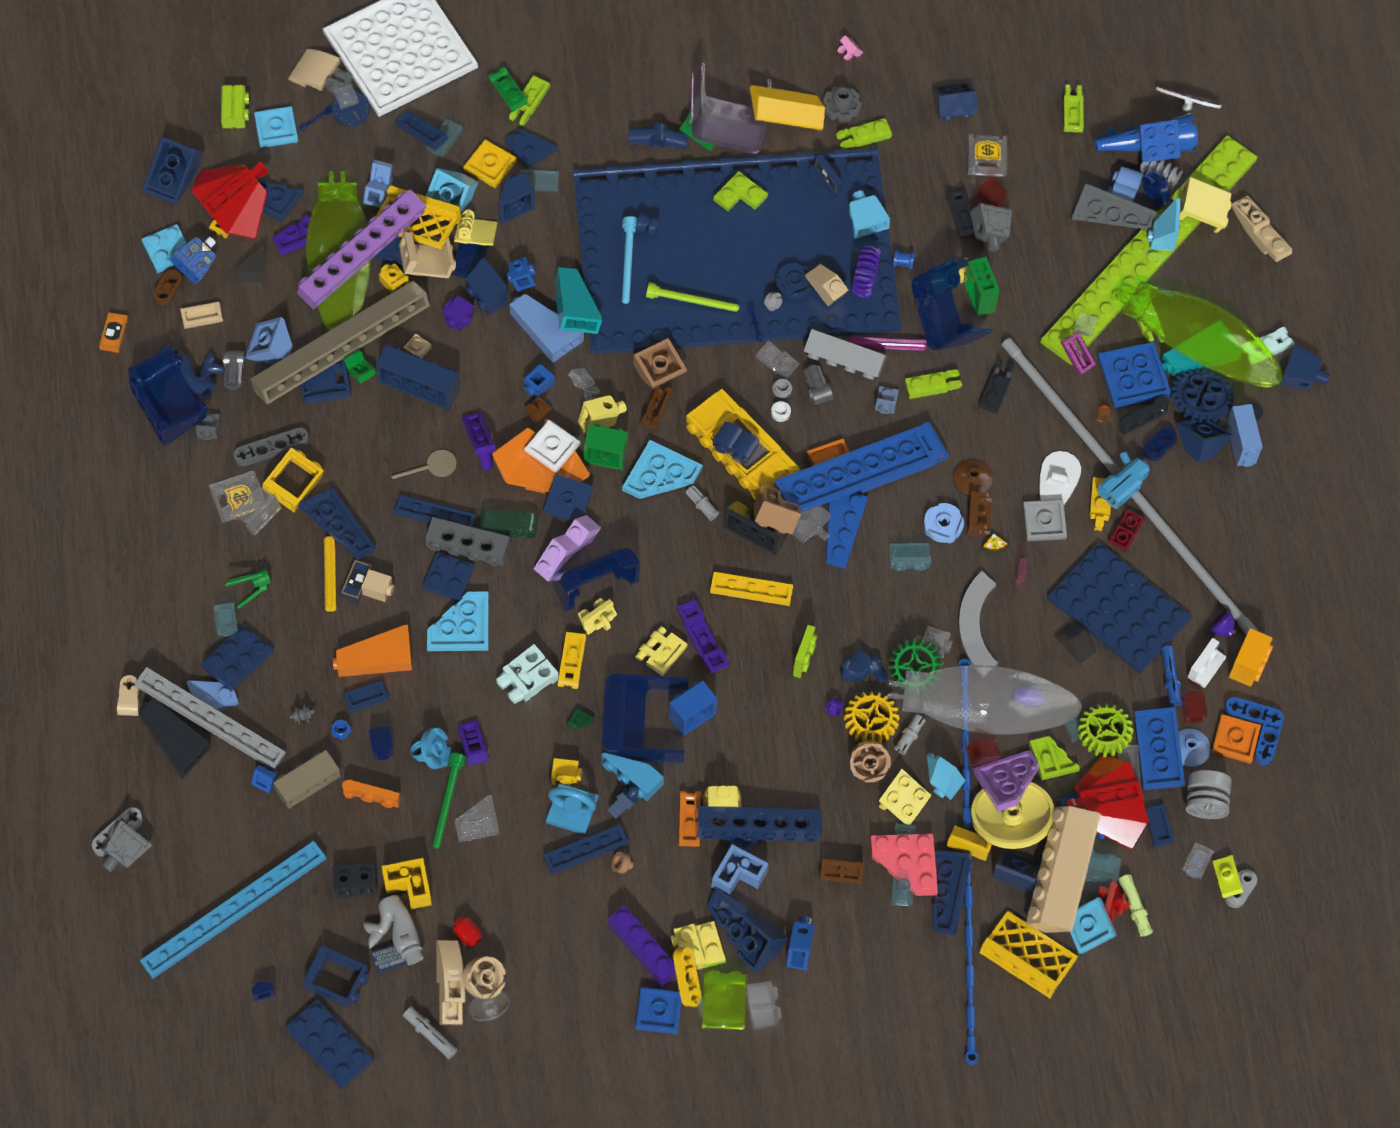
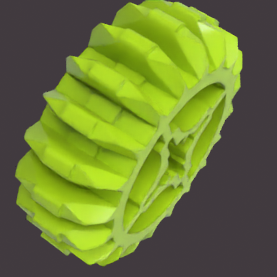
[1078,703,1133,757]

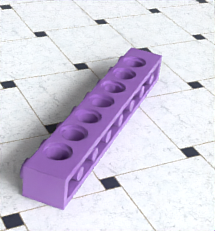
[297,190,426,310]

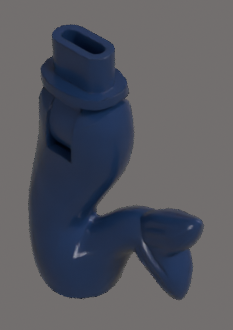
[157,344,225,400]

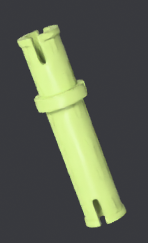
[1119,875,1153,937]

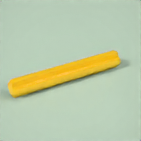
[324,536,336,612]

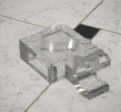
[568,368,600,401]

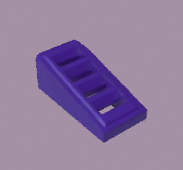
[457,720,489,766]

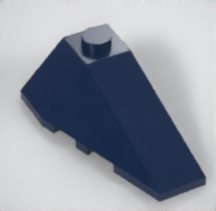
[707,889,788,973]

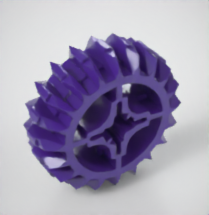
[852,245,881,298]

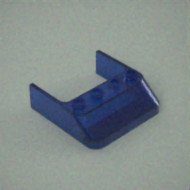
[602,674,688,763]

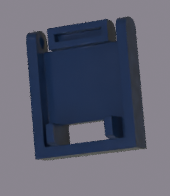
[301,358,351,405]

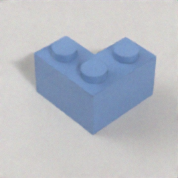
[711,844,769,896]

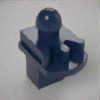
[607,786,639,818]

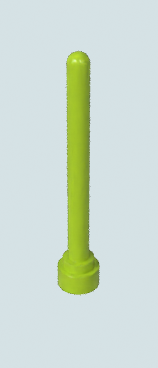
[646,282,739,312]

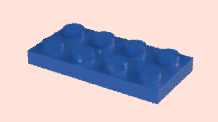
[1134,707,1185,790]

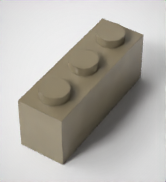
[274,750,341,809]

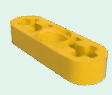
[673,947,701,1007]

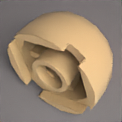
[462,956,505,999]

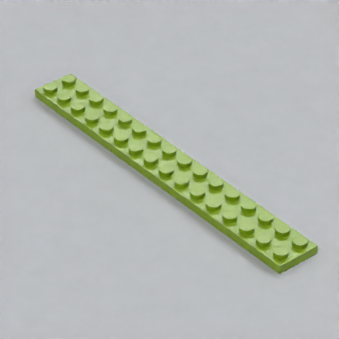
[1040,135,1258,365]

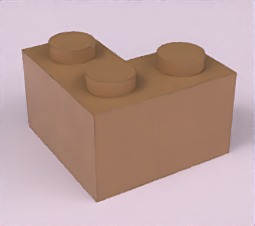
[753,484,801,534]

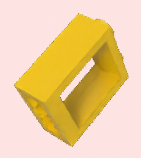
[262,448,324,512]

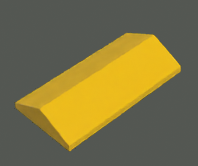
[750,85,825,130]

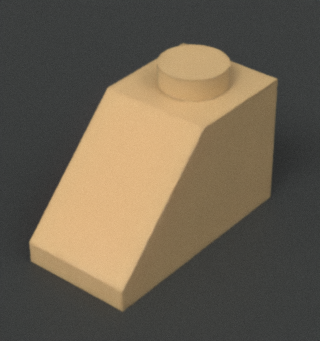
[805,264,848,306]

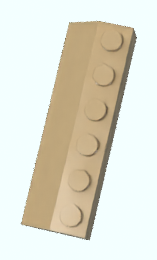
[1026,806,1101,933]

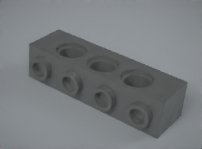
[425,517,510,566]

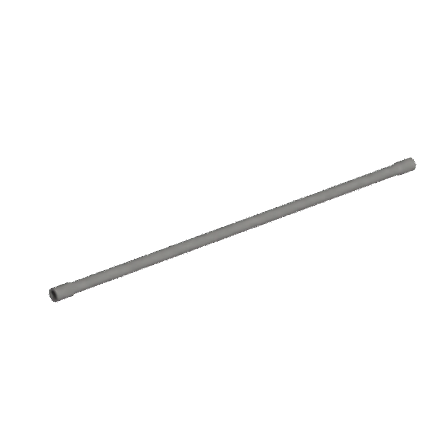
[1002,338,1258,635]

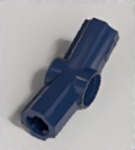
[629,123,688,150]

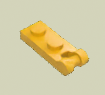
[558,632,586,689]

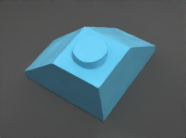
[927,752,965,800]

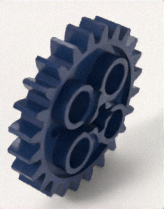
[1171,368,1235,424]

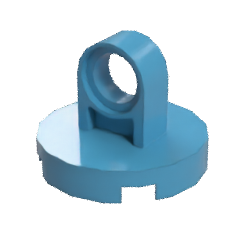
[410,728,451,769]

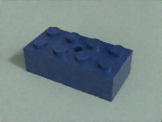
[376,345,459,410]

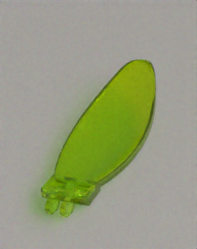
[306,171,371,331]
[1114,281,1283,387]

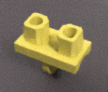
[578,598,617,635]

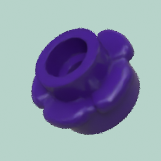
[826,697,843,717]

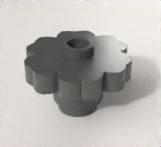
[823,86,862,123]

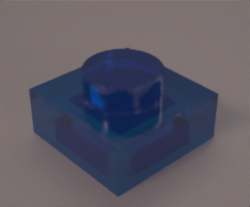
[251,981,275,1001]

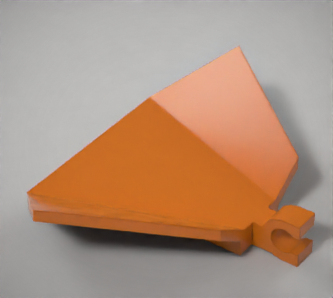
[492,419,590,494]

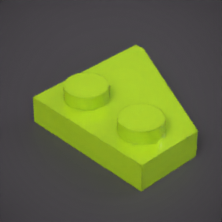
[1029,736,1080,781]

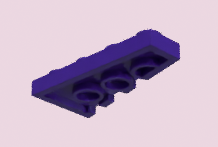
[273,195,352,256]

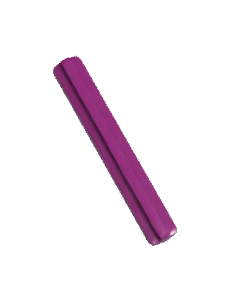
[849,336,927,351]

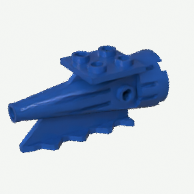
[1093,113,1198,163]

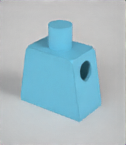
[849,191,890,239]

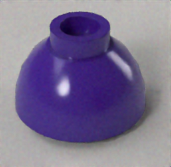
[1209,611,1236,638]

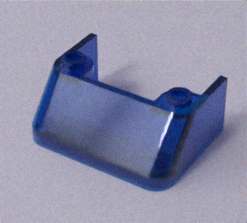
[912,258,992,350]

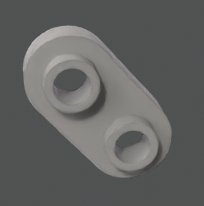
[1225,870,1257,908]

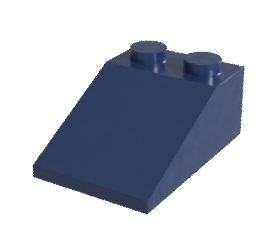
[142,137,204,205]

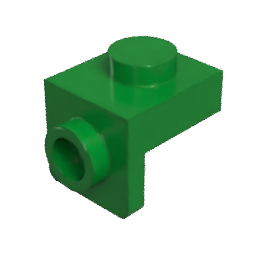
[343,350,376,384]

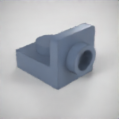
[875,386,899,414]

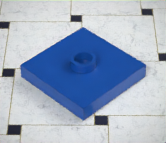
[635,987,682,1035]

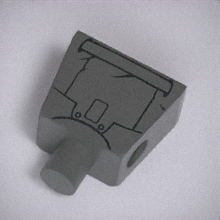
[970,204,1012,251]
[101,820,152,873]

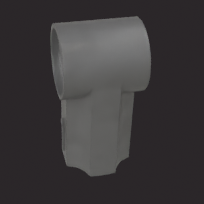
[223,350,245,389]
[804,365,833,405]

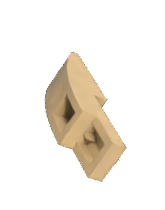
[1232,196,1292,262]
[436,940,465,1025]

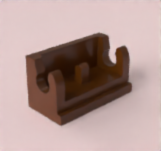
[640,385,672,431]
[967,490,992,537]
[820,859,864,884]

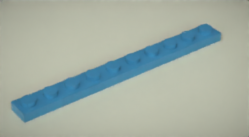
[140,841,326,979]

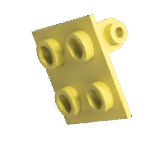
[454,209,497,246]
[878,769,931,827]

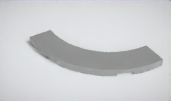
[959,571,998,678]

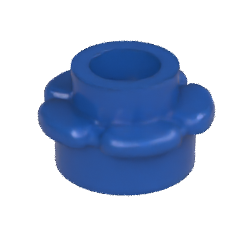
[331,720,351,740]

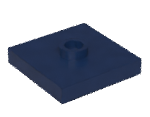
[543,474,594,522]

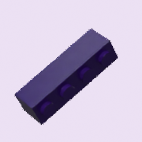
[608,905,677,988]

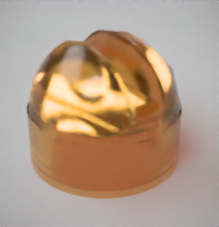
[1096,405,1113,422]

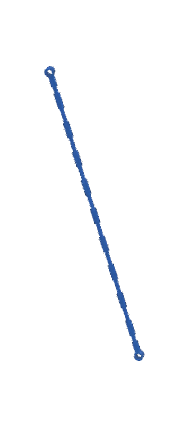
[958,659,978,1065]

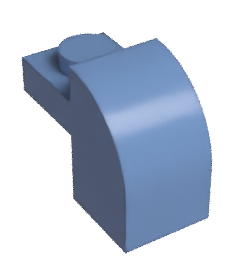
[364,160,393,208]

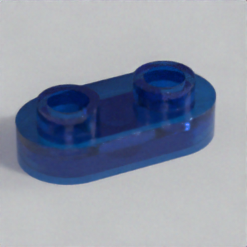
[1143,428,1177,461]

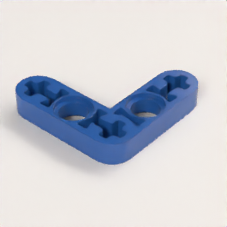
[1225,697,1284,766]

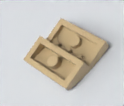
[289,49,340,91]

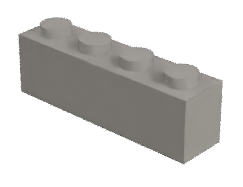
[804,329,887,380]

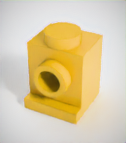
[379,263,409,294]
[551,758,582,785]

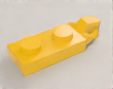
[1089,477,1111,531]

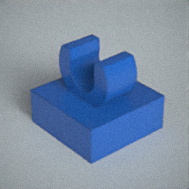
[251,765,277,793]

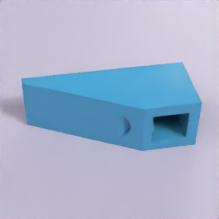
[602,753,664,801]

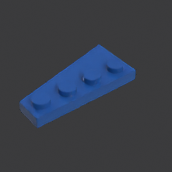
[826,493,868,569]

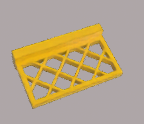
[376,185,462,249]
[979,911,1078,998]

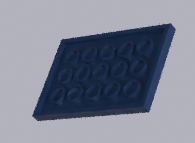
[1047,542,1192,674]

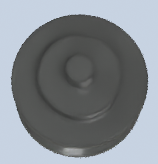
[289,703,314,725]

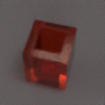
[977,176,1008,208]
[1181,691,1208,724]
[965,738,1002,766]

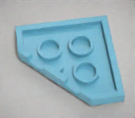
[622,440,703,499]
[427,592,489,651]

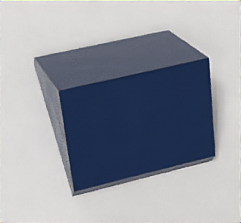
[992,848,1041,892]

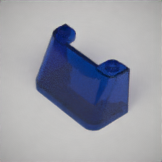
[128,349,209,446]
[553,548,640,612]

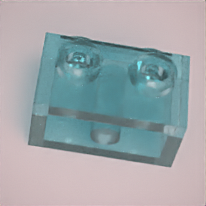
[1085,850,1121,885]

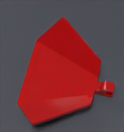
[192,162,269,240]
[1064,755,1149,850]

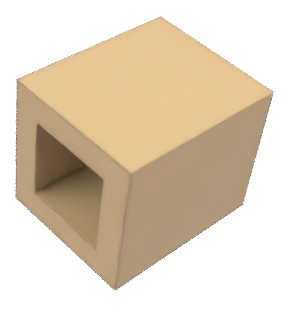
[362,569,394,602]

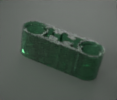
[479,510,538,539]

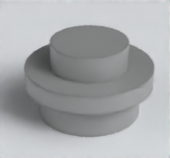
[764,292,782,311]
[772,379,792,398]

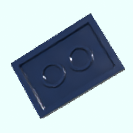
[201,625,274,691]

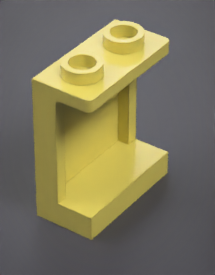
[1180,177,1232,233]

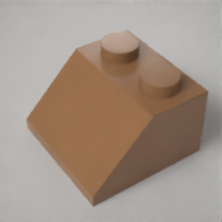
[633,338,687,388]

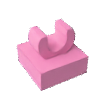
[837,35,863,61]

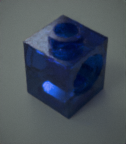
[369,726,394,761]

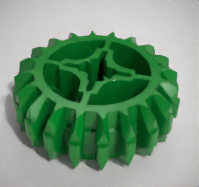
[889,638,944,693]

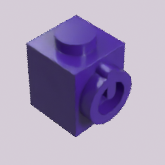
[441,296,474,331]

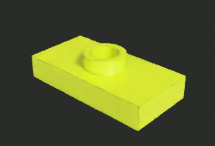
[1213,855,1243,898]

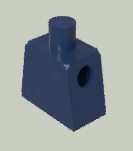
[1281,345,1330,390]

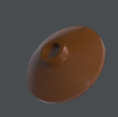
[953,459,993,496]

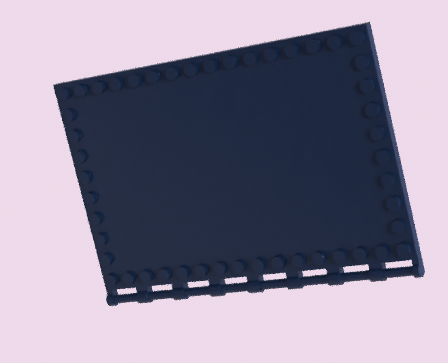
[573,146,902,355]

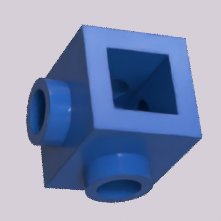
[507,257,536,292]

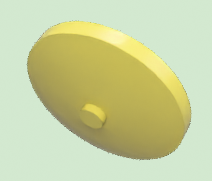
[971,782,1054,849]

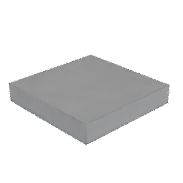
[1023,499,1067,541]

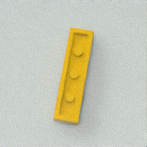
[710,572,793,606]

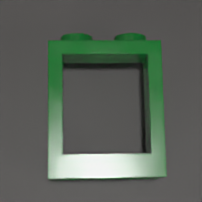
[964,257,1000,317]

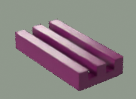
[1060,331,1096,375]

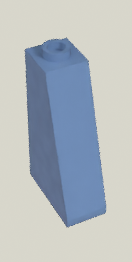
[510,294,584,362]

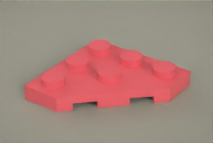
[870,834,938,896]

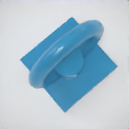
[546,783,598,835]

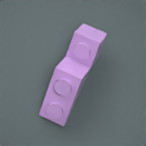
[534,515,601,581]

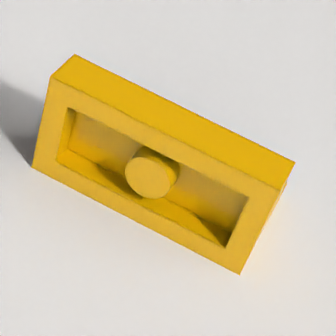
[947,826,992,861]

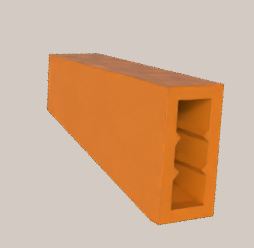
[333,625,412,677]

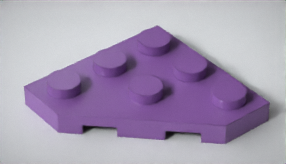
[973,750,1039,812]

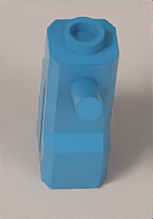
[1097,452,1150,510]

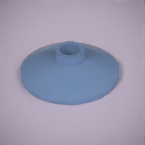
[1178,728,1211,767]

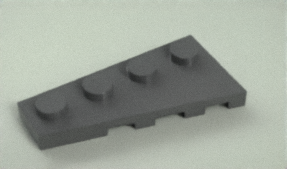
[1072,183,1157,230]

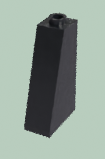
[139,698,210,779]

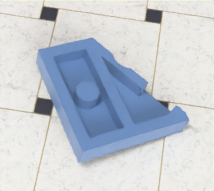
[186,680,239,711]

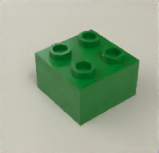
[584,424,628,470]

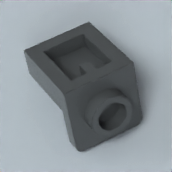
[325,68,353,94]
[196,413,220,440]

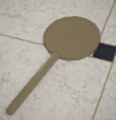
[391,450,457,479]

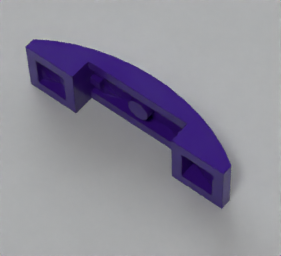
[677,599,730,673]

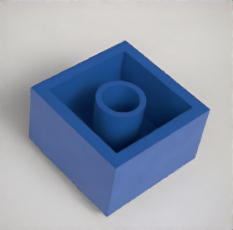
[669,681,717,736]

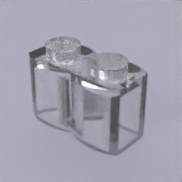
[745,981,782,1029]

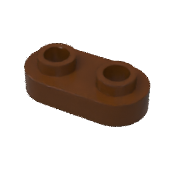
[153,270,183,306]

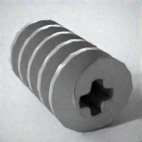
[1140,160,1183,190]

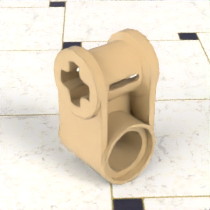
[117,675,140,716]

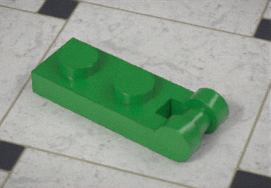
[487,66,528,112]

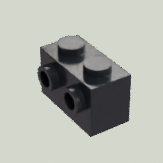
[332,862,377,899]

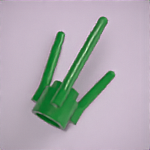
[225,569,271,609]

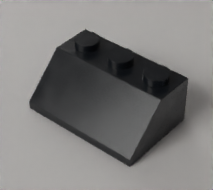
[724,501,788,555]

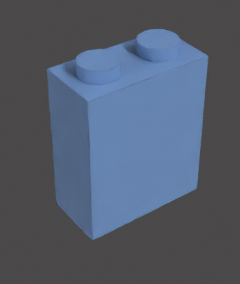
[1226,404,1262,467]

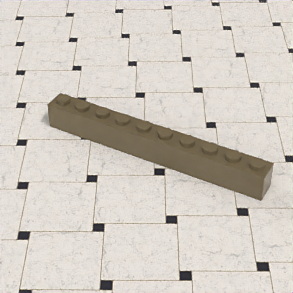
[250,281,430,405]

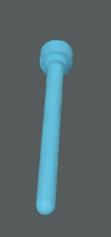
[622,216,638,304]

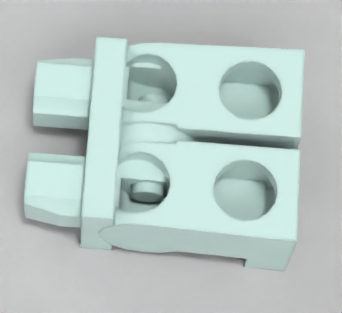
[496,644,559,704]

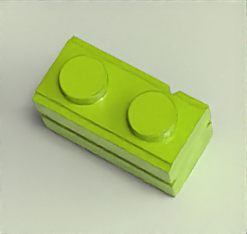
[221,85,250,128]

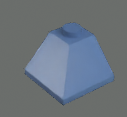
[245,317,292,365]

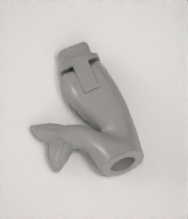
[363,895,423,965]

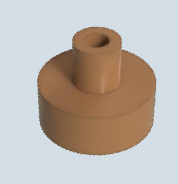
[611,852,633,874]

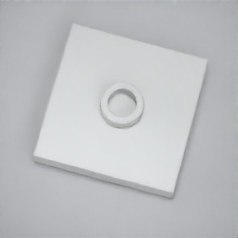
[524,420,580,473]

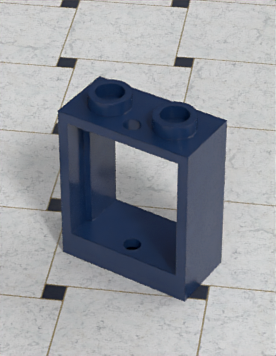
[302,946,370,1009]

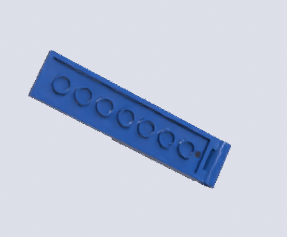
[774,422,949,513]

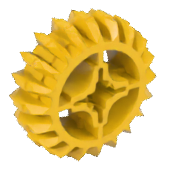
[844,691,899,744]

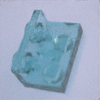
[889,543,931,571]

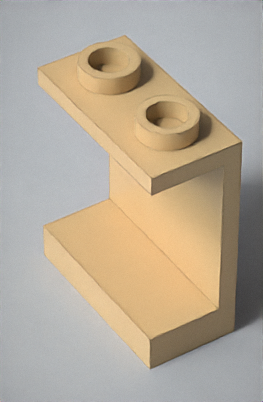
[399,232,456,278]

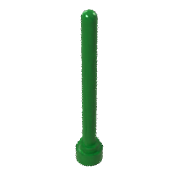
[432,753,466,849]

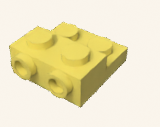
[671,921,726,970]

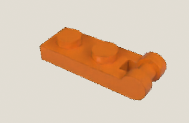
[342,780,401,808]
[679,791,701,847]

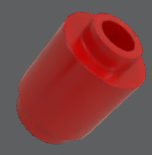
[453,917,484,948]

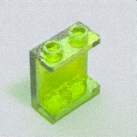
[702,970,747,1029]

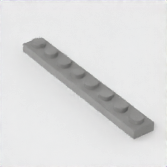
[135,667,286,771]

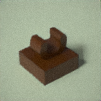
[524,396,552,424]

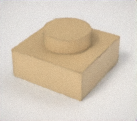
[404,334,431,359]

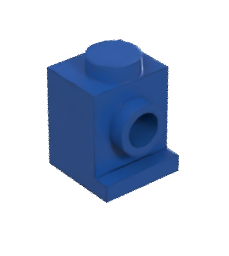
[524,364,555,397]

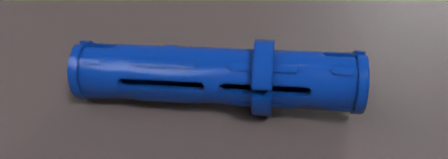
[1161,646,1182,706]

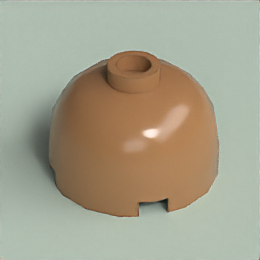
[849,740,891,783]

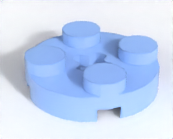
[924,503,964,543]

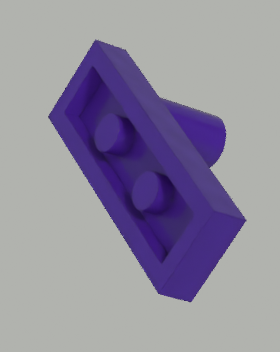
[462,412,495,470]

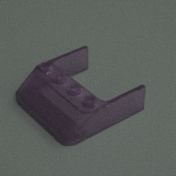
[691,62,771,154]

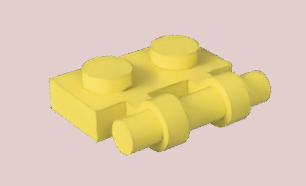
[635,626,687,676]

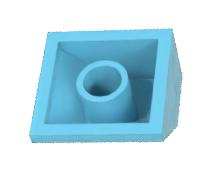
[426,168,478,214]
[1147,198,1180,251]

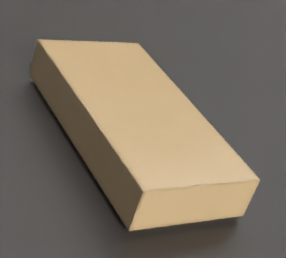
[181,302,223,329]

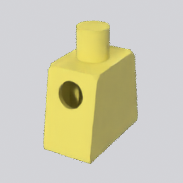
[578,395,626,435]
[702,786,742,807]

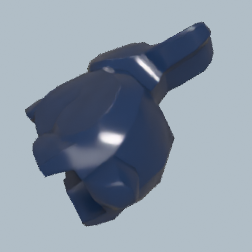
[840,648,889,682]

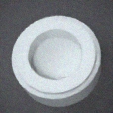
[771,401,791,422]

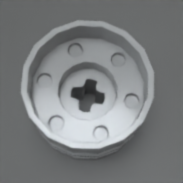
[1186,770,1232,819]

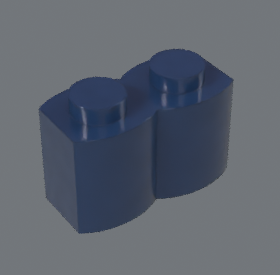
[713,421,760,464]

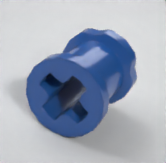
[893,250,915,270]

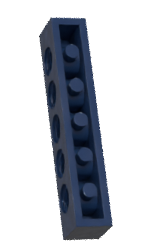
[695,806,822,843]

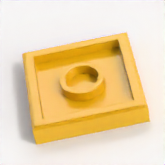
[463,139,517,188]

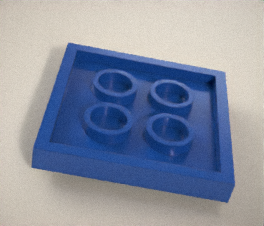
[1097,342,1171,408]

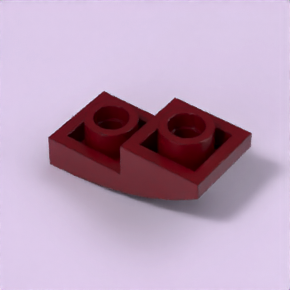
[1109,509,1145,552]

